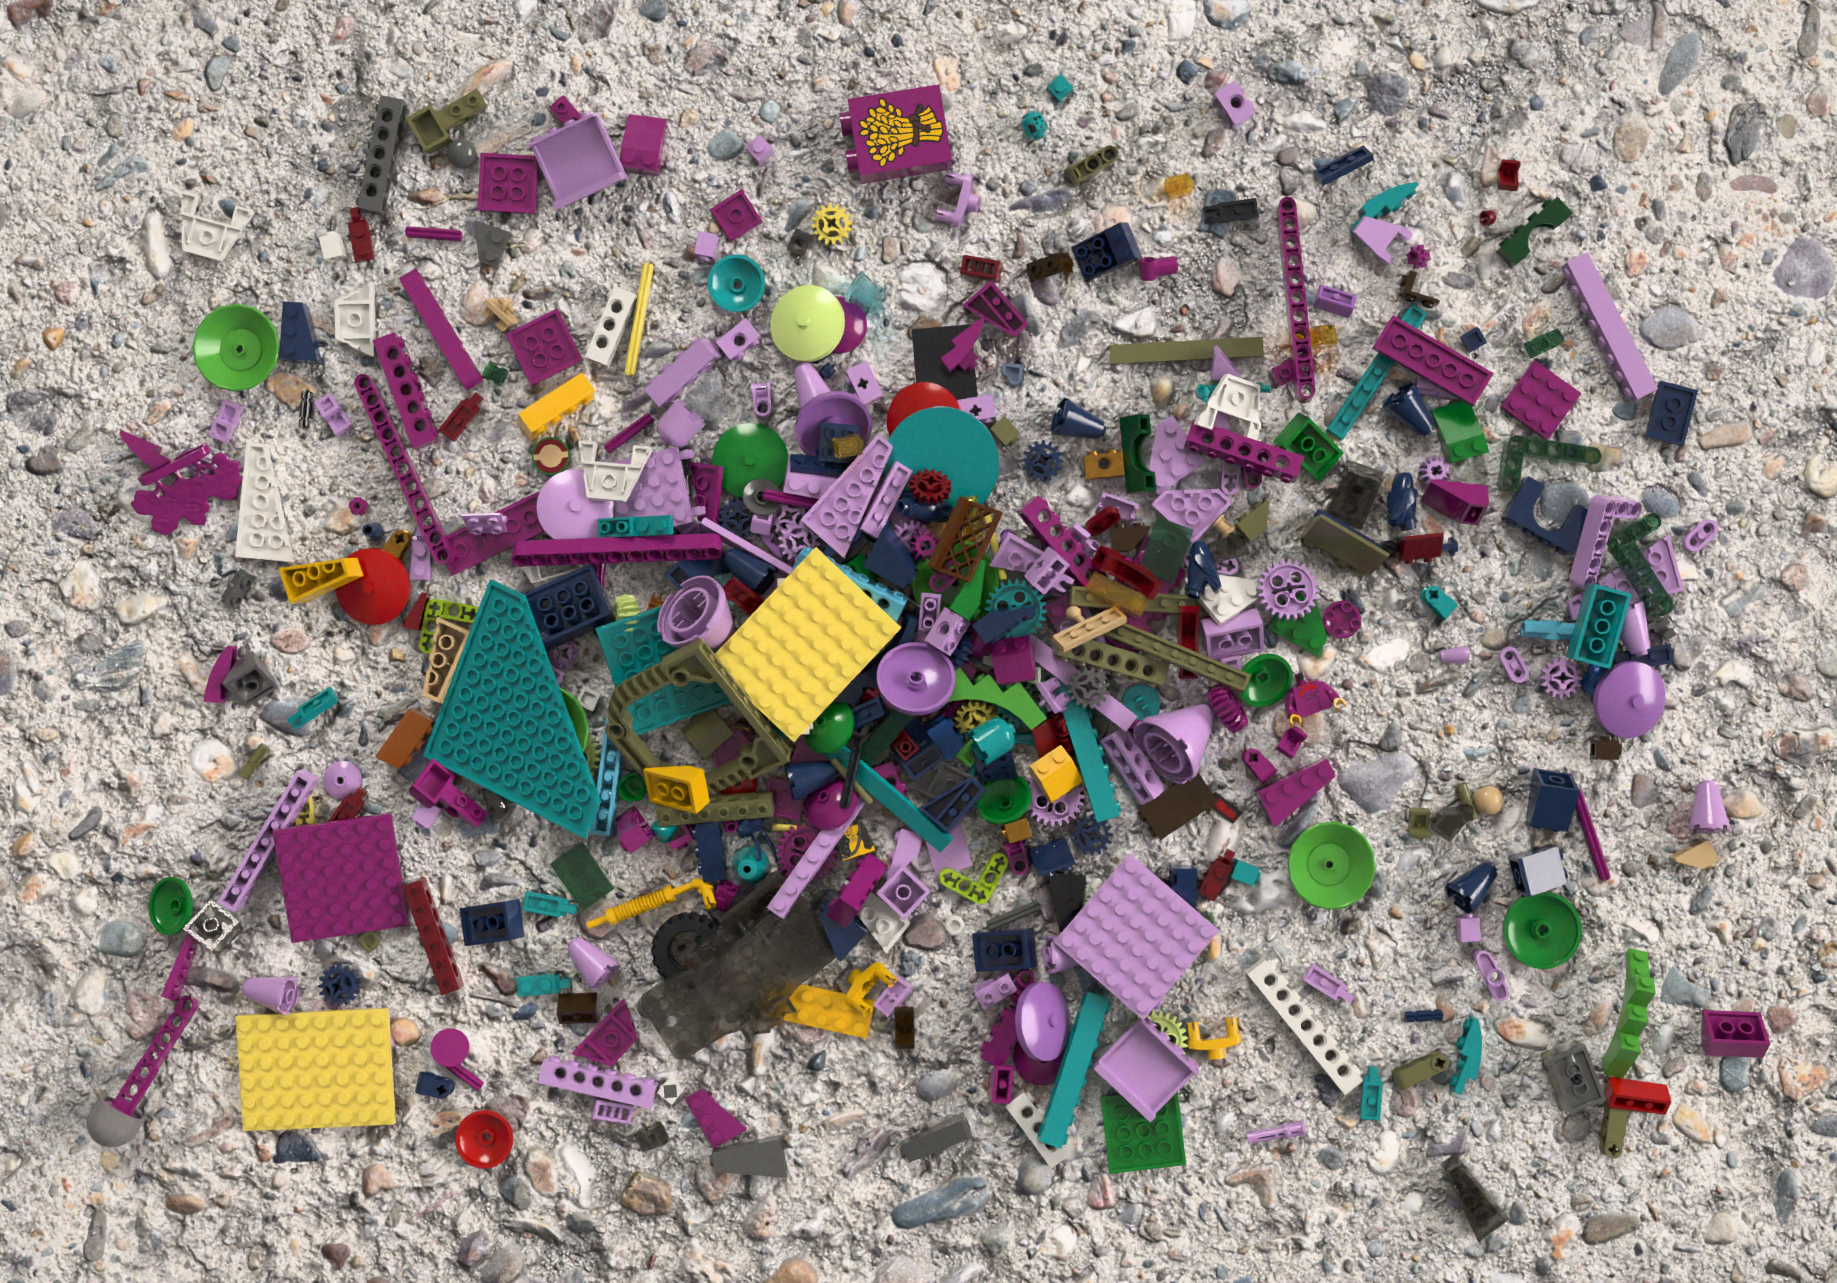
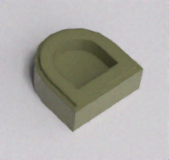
[357,931,381,953]

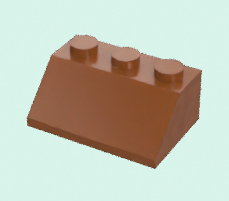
[375,708,436,769]

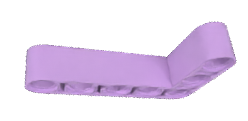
[1569,495,1642,590]

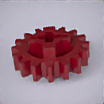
[909,468,952,506]

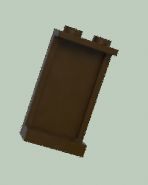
[1137,772,1218,840]

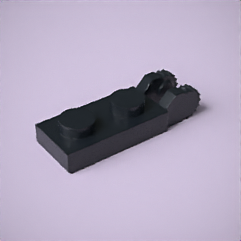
[1203,198,1259,224]

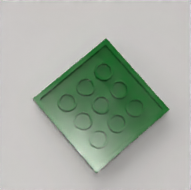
[1100,1091,1186,1174]

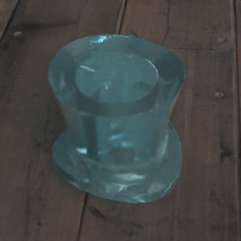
[844,271,887,317]

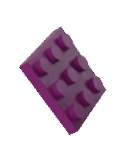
[477,153,539,215]
[506,308,584,386]
[1500,360,1581,440]

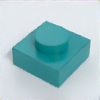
[1046,74,1074,103]

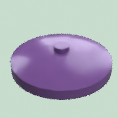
[795,391,872,456]
[877,642,955,715]
[1593,661,1666,738]
[1015,982,1070,1061]

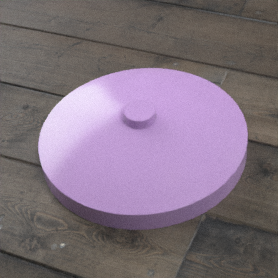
[537,470,614,539]

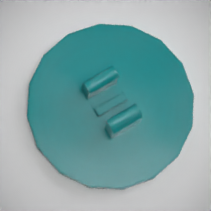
[1122,684,1160,721]

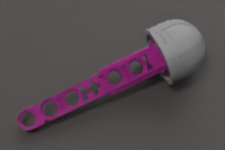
[87,996,198,1147]

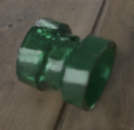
[482,361,509,387]

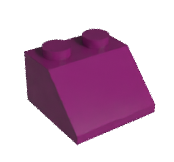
[991,635,1036,686]

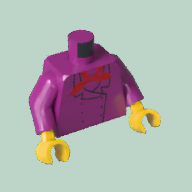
[1285,671,1347,728]

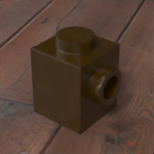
[1590,736,1622,760]

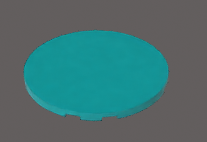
[884,406,999,513]

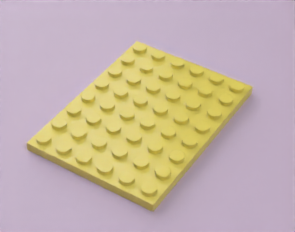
[715,547,901,742]
[236,1007,396,1131]

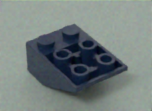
[1071,222,1143,282]
[664,550,728,590]
[972,603,1038,644]
[881,714,945,781]
[1028,837,1076,878]

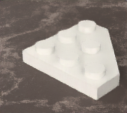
[1183,574,1262,626]

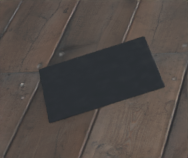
[912,324,978,400]

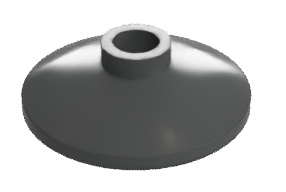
[743,479,780,516]

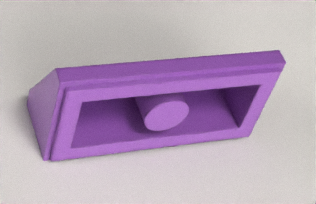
[1313,284,1356,318]

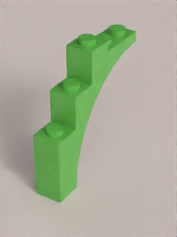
[948,666,1047,730]
[1602,948,1656,1079]

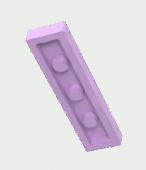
[859,461,913,539]

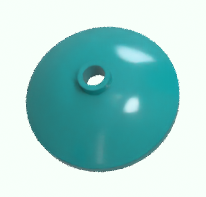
[707,254,765,313]

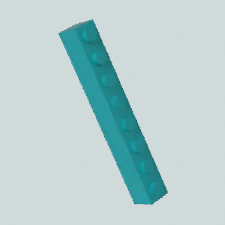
[1051,674,1122,823]
[1036,990,1111,1149]

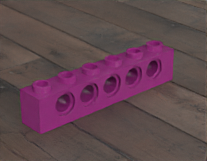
[372,332,439,450]
[1184,419,1304,483]
[1016,495,1111,589]

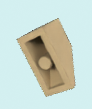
[1668,838,1720,870]

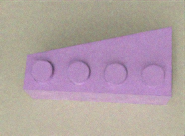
[644,338,725,407]

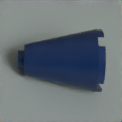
[1382,382,1434,436]
[1050,397,1106,439]
[724,548,778,595]
[784,761,839,801]
[1444,862,1498,914]

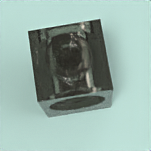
[787,228,814,261]

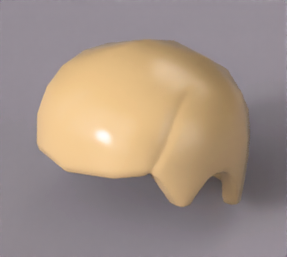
[1472,786,1504,815]

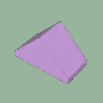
[1210,345,1241,380]

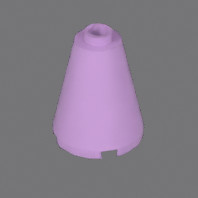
[794,362,831,410]
[1620,601,1650,657]
[1689,780,1730,834]
[1042,935,1079,974]
[567,938,620,991]
[242,976,300,1016]

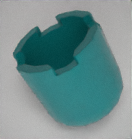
[966,717,1016,766]

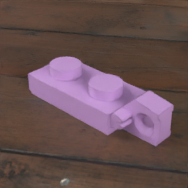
[410,527,432,580]
[1301,963,1354,1003]

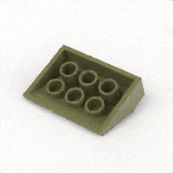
[1300,514,1390,578]

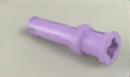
[1246,1119,1306,1144]

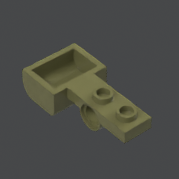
[406,89,488,154]

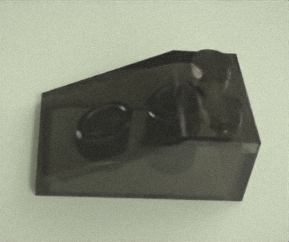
[1327,459,1383,530]

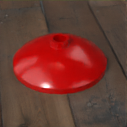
[455,1110,514,1169]

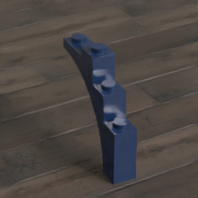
[833,613,918,705]

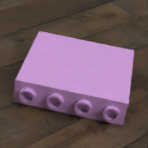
[526,111,627,210]
[1094,1017,1199,1122]

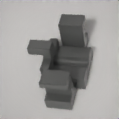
[1644,599,1677,641]

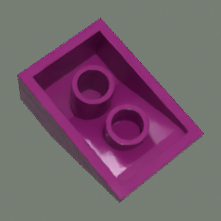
[619,114,667,176]

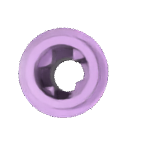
[1440,646,1469,665]

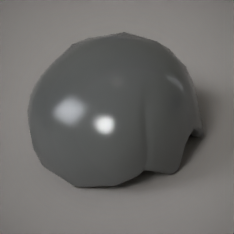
[447,139,477,169]

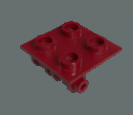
[1031,712,1073,759]

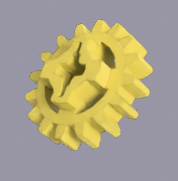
[811,203,853,246]
[955,700,996,738]

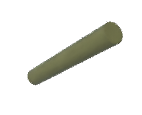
[830,757,873,805]

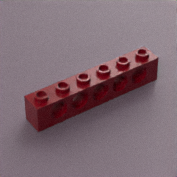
[402,878,464,996]

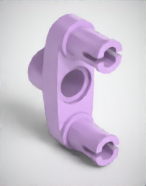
[935,171,981,227]
[1471,949,1509,1001]

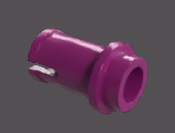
[722,820,738,833]

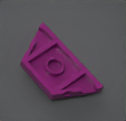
[572,998,639,1067]

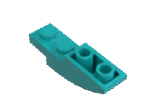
[1349,182,1419,235]
[598,515,673,538]
[1449,1015,1482,1095]

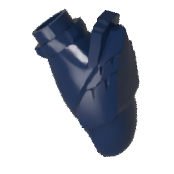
[1387,472,1418,531]
[896,491,954,525]
[1184,541,1222,599]

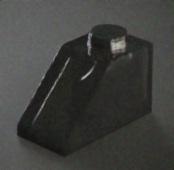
[1430,805,1474,842]

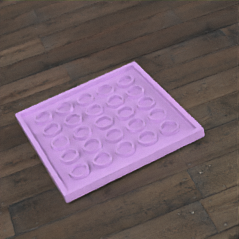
[1054,853,1220,1020]

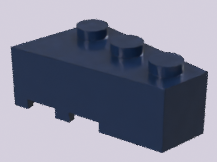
[279,301,324,365]
[919,776,988,834]
[692,821,727,882]
[1169,865,1198,911]

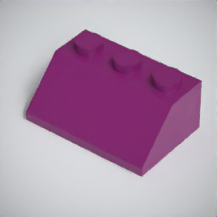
[1701,1010,1770,1058]

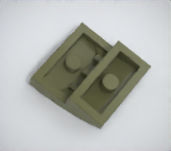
[681,709,734,759]

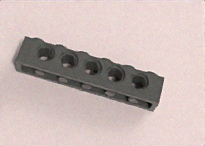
[356,95,408,216]

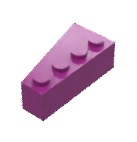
[1254,758,1336,827]
[827,853,888,929]

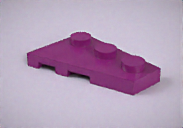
[685,1088,747,1149]

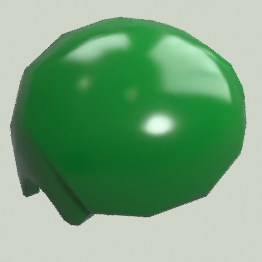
[618,773,648,803]

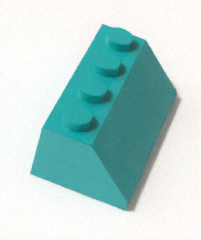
[1566,583,1632,669]

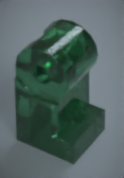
[1523,328,1565,359]

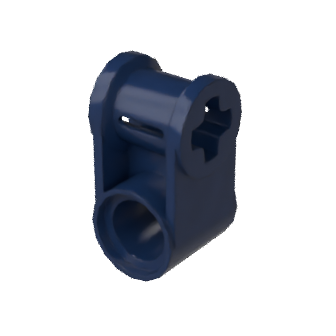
[415,1071,455,1099]

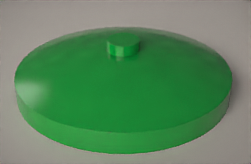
[712,423,789,499]
[1502,891,1582,969]

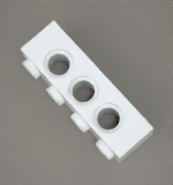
[584,285,637,368]
[1005,1089,1070,1168]

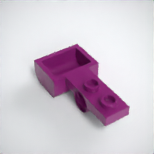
[409,758,488,829]

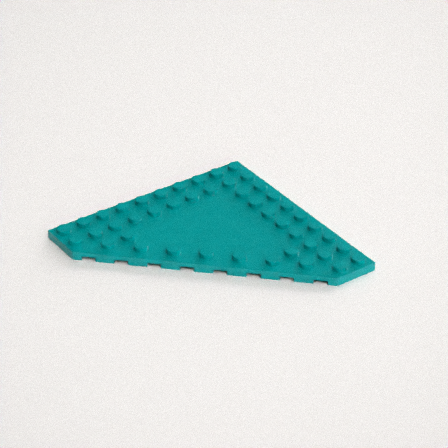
[423,580,601,838]

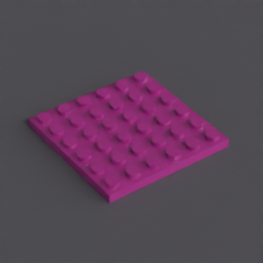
[272,812,410,943]

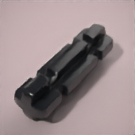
[298,391,313,429]

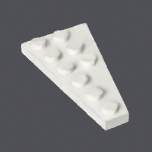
[235,442,294,562]

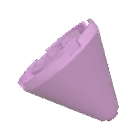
[657,576,736,652]
[1133,704,1215,784]

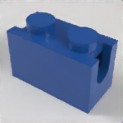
[923,713,966,761]

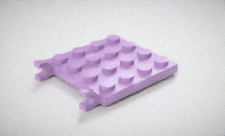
[611,447,706,527]

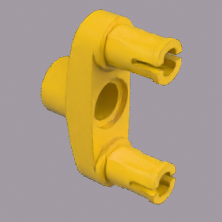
[845,962,897,1017]
[1186,1017,1242,1060]

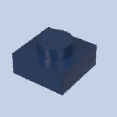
[1459,326,1487,353]

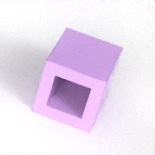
[745,134,774,166]
[694,231,719,262]
[412,803,444,829]
[1455,913,1481,942]

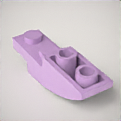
[918,593,941,646]

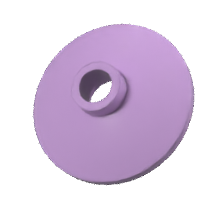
[323,761,362,799]

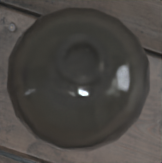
[482,788,516,825]

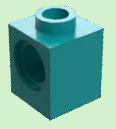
[1229,859,1261,886]

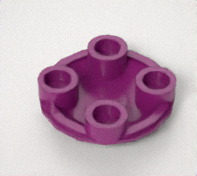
[1322,601,1361,639]

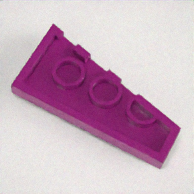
[161,923,204,1002]

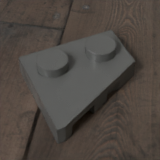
[474,220,511,269]

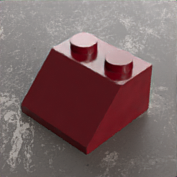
[1396,532,1444,565]

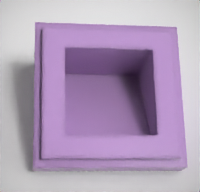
[750,513,773,535]

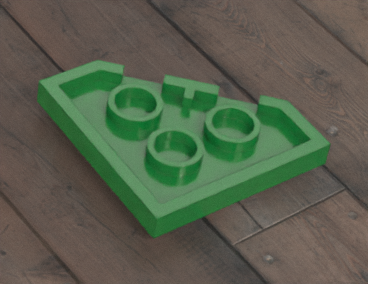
[1266,578,1327,656]

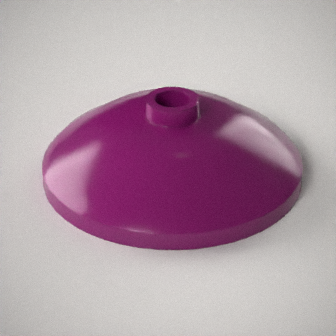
[831,296,867,354]
[805,776,858,830]
[1013,1041,1067,1086]

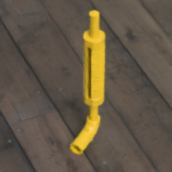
[586,878,717,929]

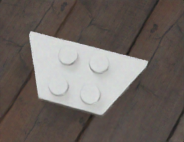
[335,282,376,357]

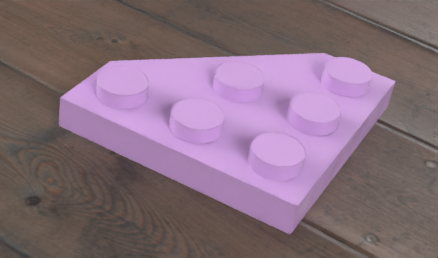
[1149,415,1205,495]
[1151,489,1232,544]

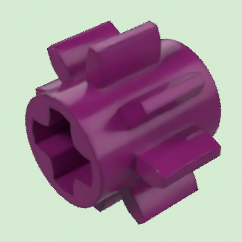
[1406,245,1431,269]

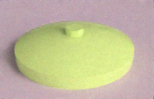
[770,285,845,362]

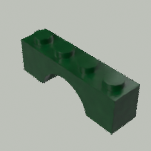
[1496,196,1573,268]
[1119,414,1157,494]

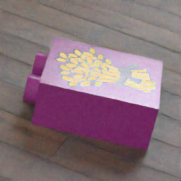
[839,84,952,184]

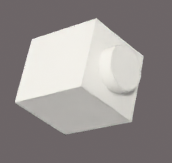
[319,231,348,263]

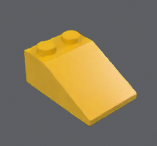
[643,766,710,814]

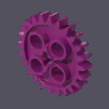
[776,821,839,884]

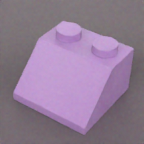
[876,865,931,920]

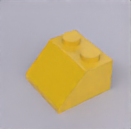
[1029,745,1083,803]

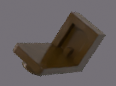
[1026,253,1073,282]
[1399,270,1440,308]
[894,1006,915,1049]

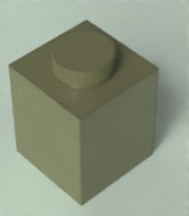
[990,416,1020,447]

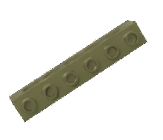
[1052,631,1170,687]
[656,790,775,827]

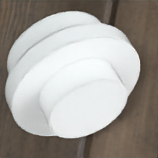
[945,916,964,935]

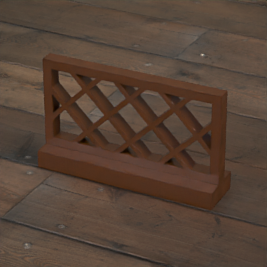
[927,496,1003,583]

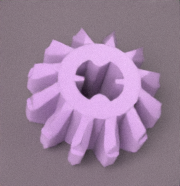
[1417,455,1452,486]

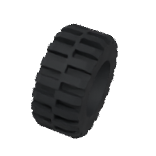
[651,911,727,988]

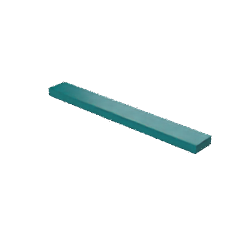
[1326,303,1428,441]
[825,745,953,853]

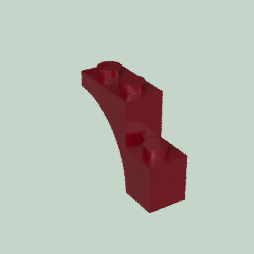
[1091,545,1163,600]
[1176,606,1200,679]

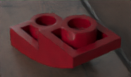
[882,721,920,761]

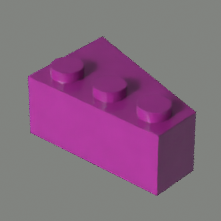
[962,280,1030,338]
[616,805,655,854]
[979,1005,1019,1066]

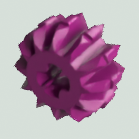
[909,530,939,563]

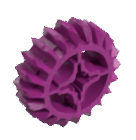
[1207,684,1248,733]

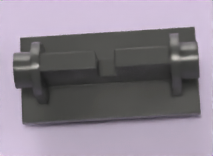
[221,568,256,609]

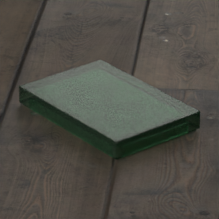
[1140,517,1193,584]
[550,842,615,911]

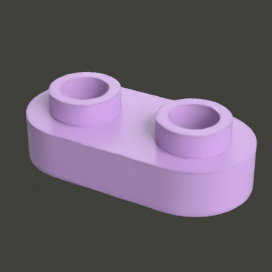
[1683,519,1718,552]
[1498,647,1529,683]

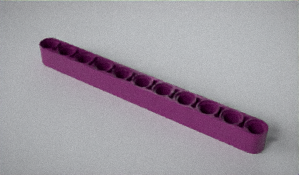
[1276,197,1316,404]
[354,374,455,566]
[512,533,723,567]

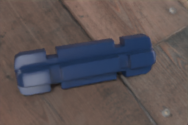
[1404,1009,1443,1023]

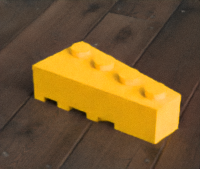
[517,373,596,442]
[278,558,363,604]

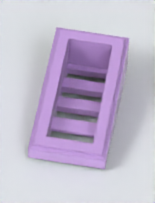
[591,1097,634,1125]

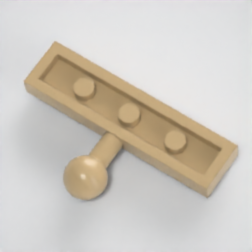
[1052,606,1127,653]

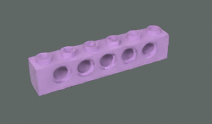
[538,1055,658,1109]

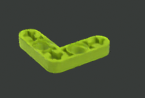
[419,599,479,654]
[938,852,1008,904]

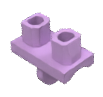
[1036,678,1071,714]

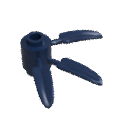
[736,818,778,863]

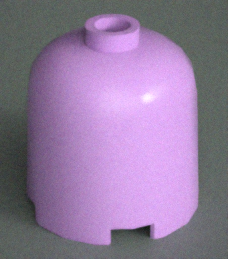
[656,398,706,448]

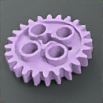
[1256,559,1320,621]
[1027,778,1085,827]

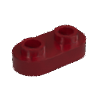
[1085,506,1120,536]

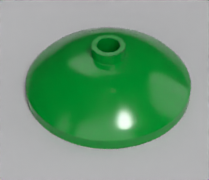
[1238,654,1293,707]
[804,701,854,755]
[975,776,1032,825]
[149,877,193,935]

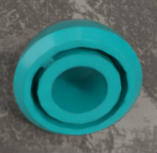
[651,821,678,843]

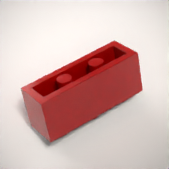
[1604,1077,1671,1115]

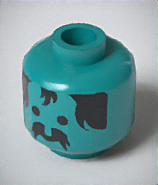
[1020,110,1048,141]

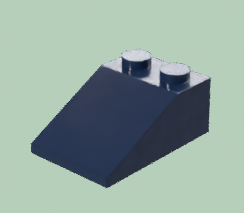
[459,899,525,946]
[972,928,1037,972]

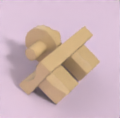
[482,297,520,332]

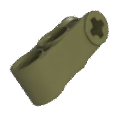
[1064,145,1118,188]
[1391,1051,1449,1090]
[1599,1101,1629,1159]

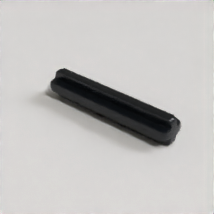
[839,751,861,809]

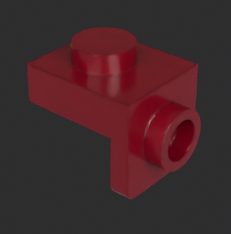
[1497,159,1521,191]

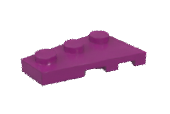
[689,461,724,524]

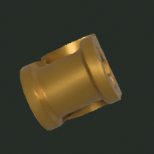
[381,530,413,561]

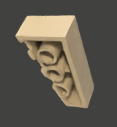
[422,617,470,704]

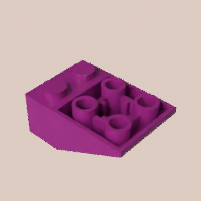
[1420,479,1489,526]

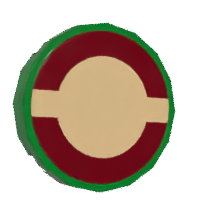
[532,437,571,476]

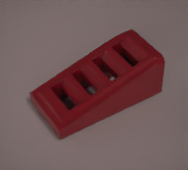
[960,255,1003,282]
[403,592,431,631]

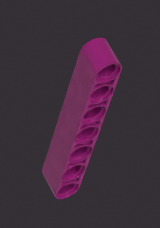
[399,268,484,391]

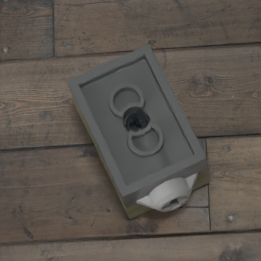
[1540,1040,1606,1114]

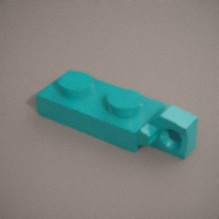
[287,687,338,730]
[522,891,578,917]
[516,973,571,997]
[1359,1065,1383,1121]

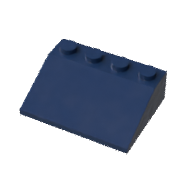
[523,564,617,651]

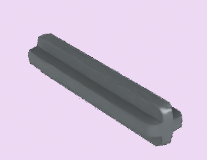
[986,900,1041,931]

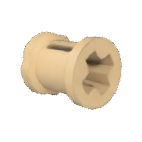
[1210,514,1236,539]

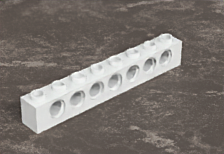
[1245,957,1363,1095]

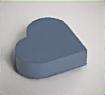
[1001,363,1024,387]

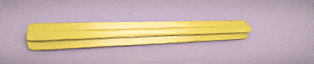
[624,263,654,376]

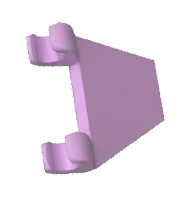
[1352,216,1412,264]

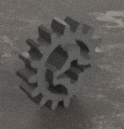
[1067,667,1110,710]

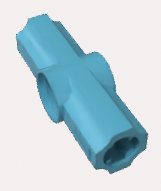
[1520,620,1575,640]

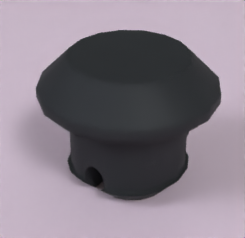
[1382,540,1398,558]

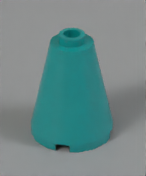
[732,846,770,884]

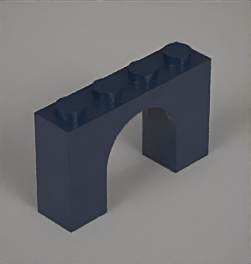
[1501,476,1588,556]

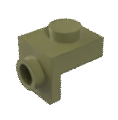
[1408,808,1431,839]

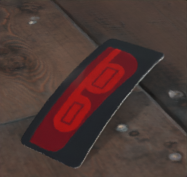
[1211,792,1243,824]

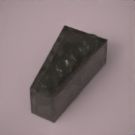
[1441,1152,1509,1242]

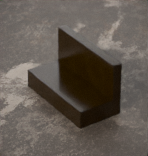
[556,992,598,1024]

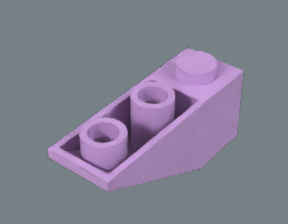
[883,827,922,882]

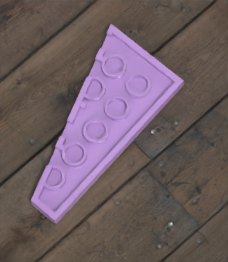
[801,434,893,559]
[1566,535,1684,620]

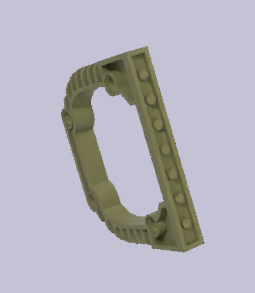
[605,637,791,795]

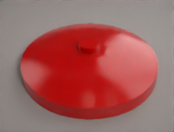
[887,382,961,436]
[335,548,411,625]

